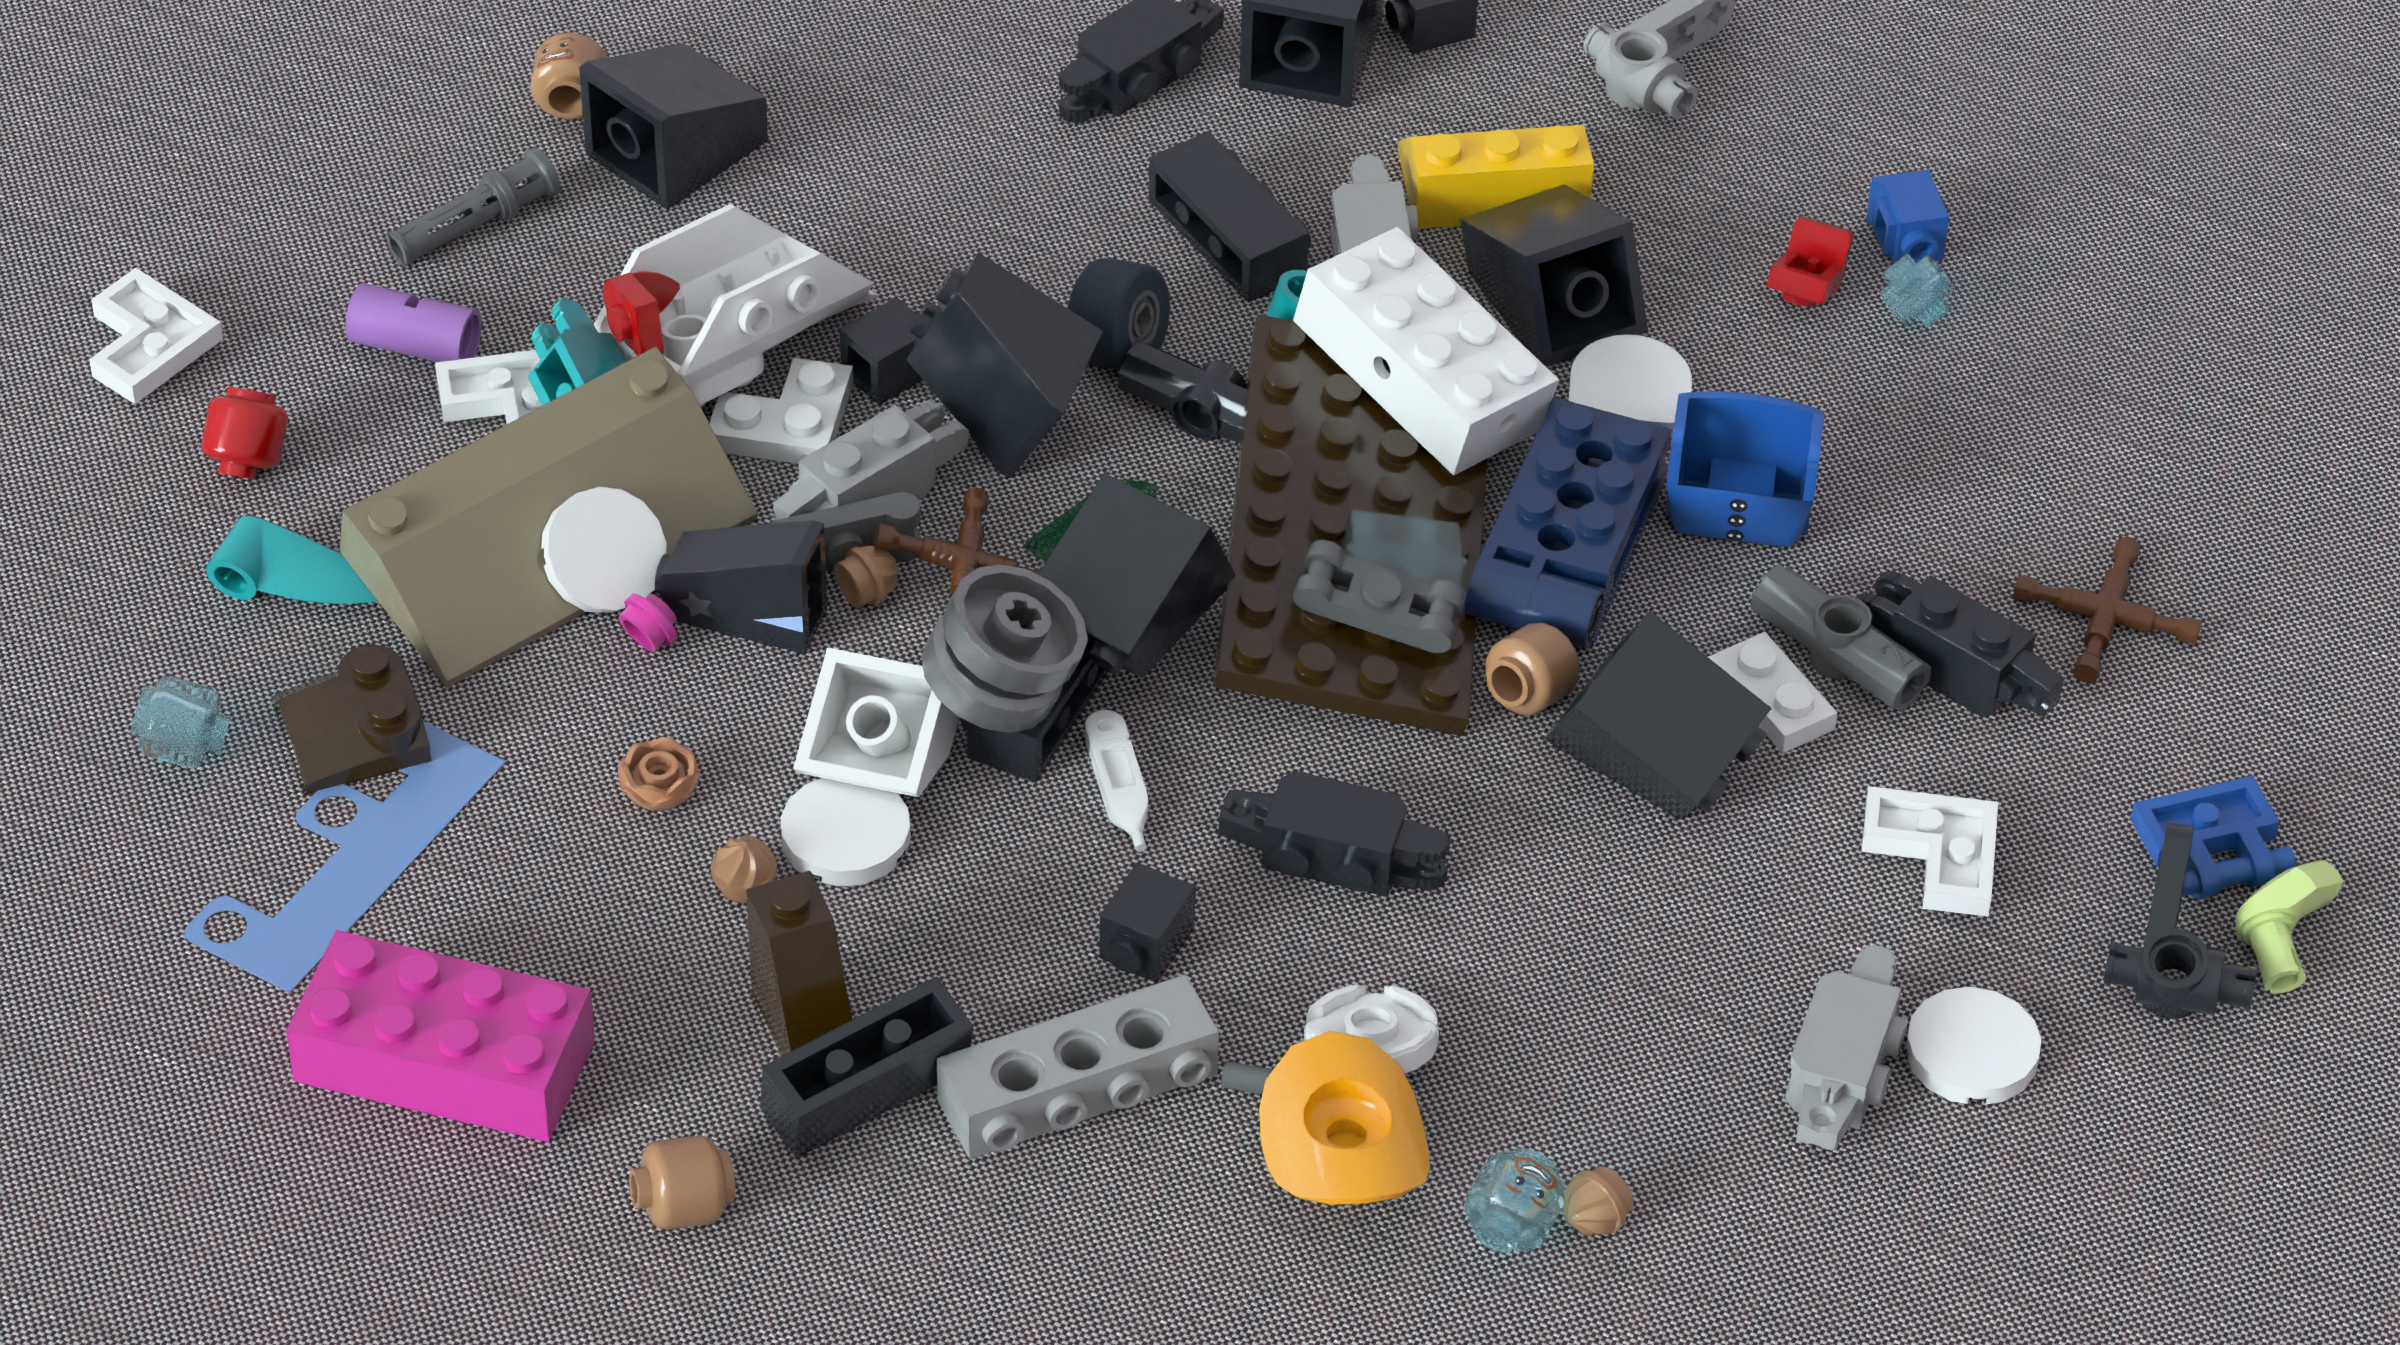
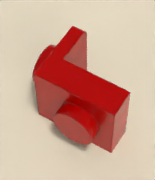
[1766,216,1854,306]

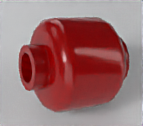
[201,387,288,480]

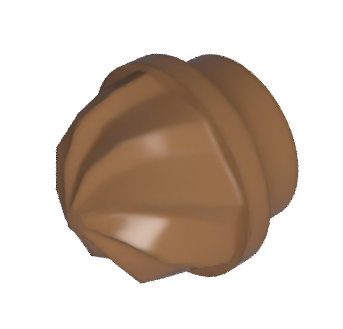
[834,546,899,608]
[711,834,777,903]
[1562,1166,1634,1237]

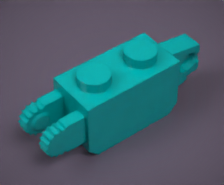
[528,297,626,406]

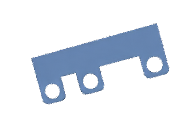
[184,721,506,993]

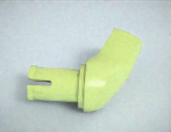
[2236,860,2344,994]

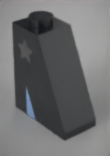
[655,520,827,654]

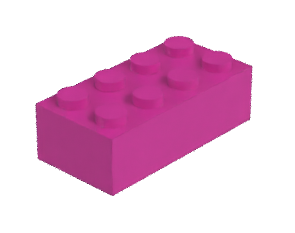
[286,930,595,1142]

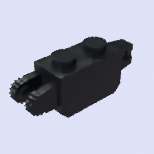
[1059,0,1224,124]
[1857,569,2064,717]
[1219,771,1450,897]

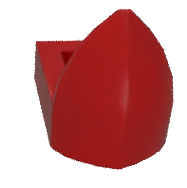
[603,271,680,356]

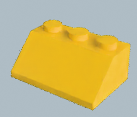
[1397,125,1594,229]

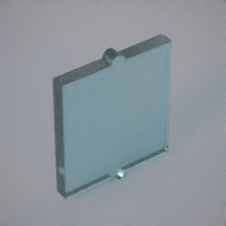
[1345,510,1467,587]

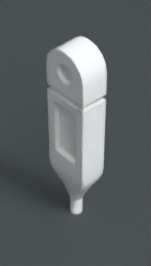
[1085,710,1148,852]

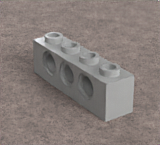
[937,974,1219,1160]

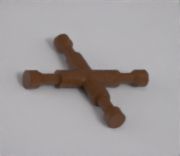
[874,488,1041,595]
[2013,537,2202,683]

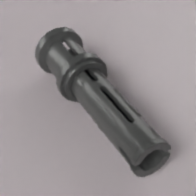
[386,147,561,266]

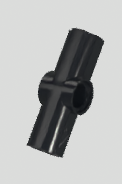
[1118,340,1247,443]

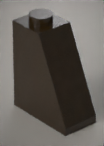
[746,871,852,1056]

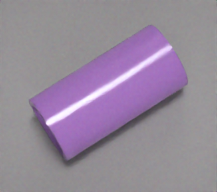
[345,283,482,362]

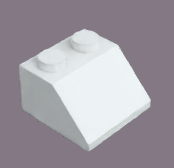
[793,648,959,797]

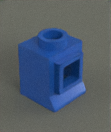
[1866,169,1949,267]

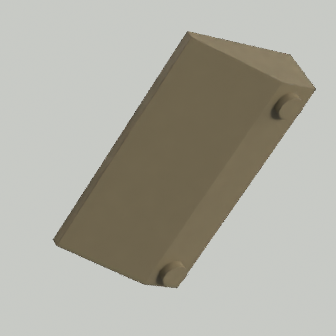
[340,347,758,688]

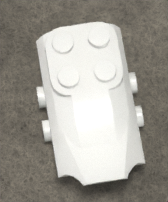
[594,204,878,407]

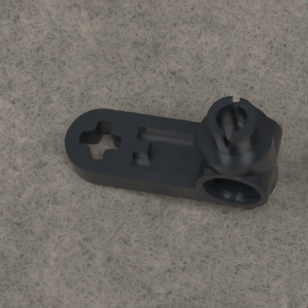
[2103,822,2258,1019]

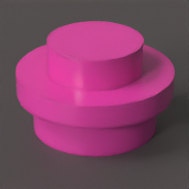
[618,593,678,652]

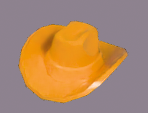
[1259,1031,1430,1205]

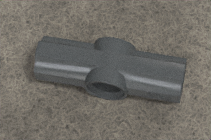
[1750,564,1931,712]

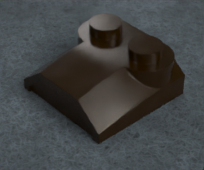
[272,645,431,795]

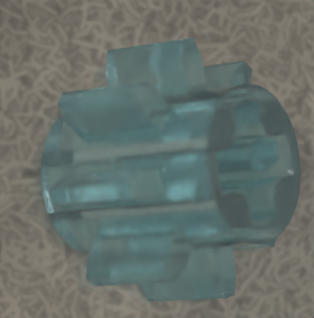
[1880,253,1955,328]

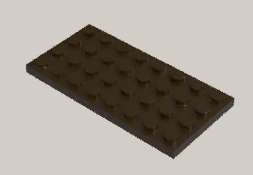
[1213,314,1488,736]

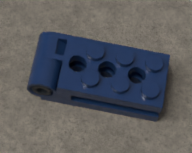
[1465,397,1672,649]

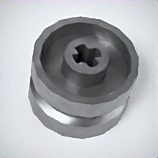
[921,564,1088,733]

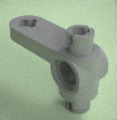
[1583,0,1735,119]

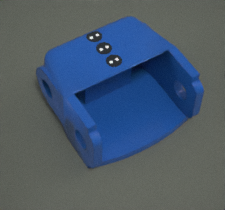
[1665,391,1825,547]

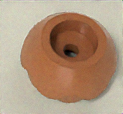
[618,737,700,811]

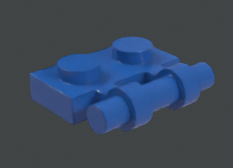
[2131,776,2296,900]

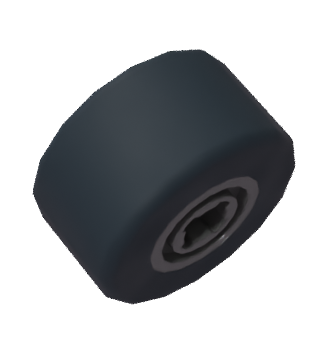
[1068,258,1170,370]

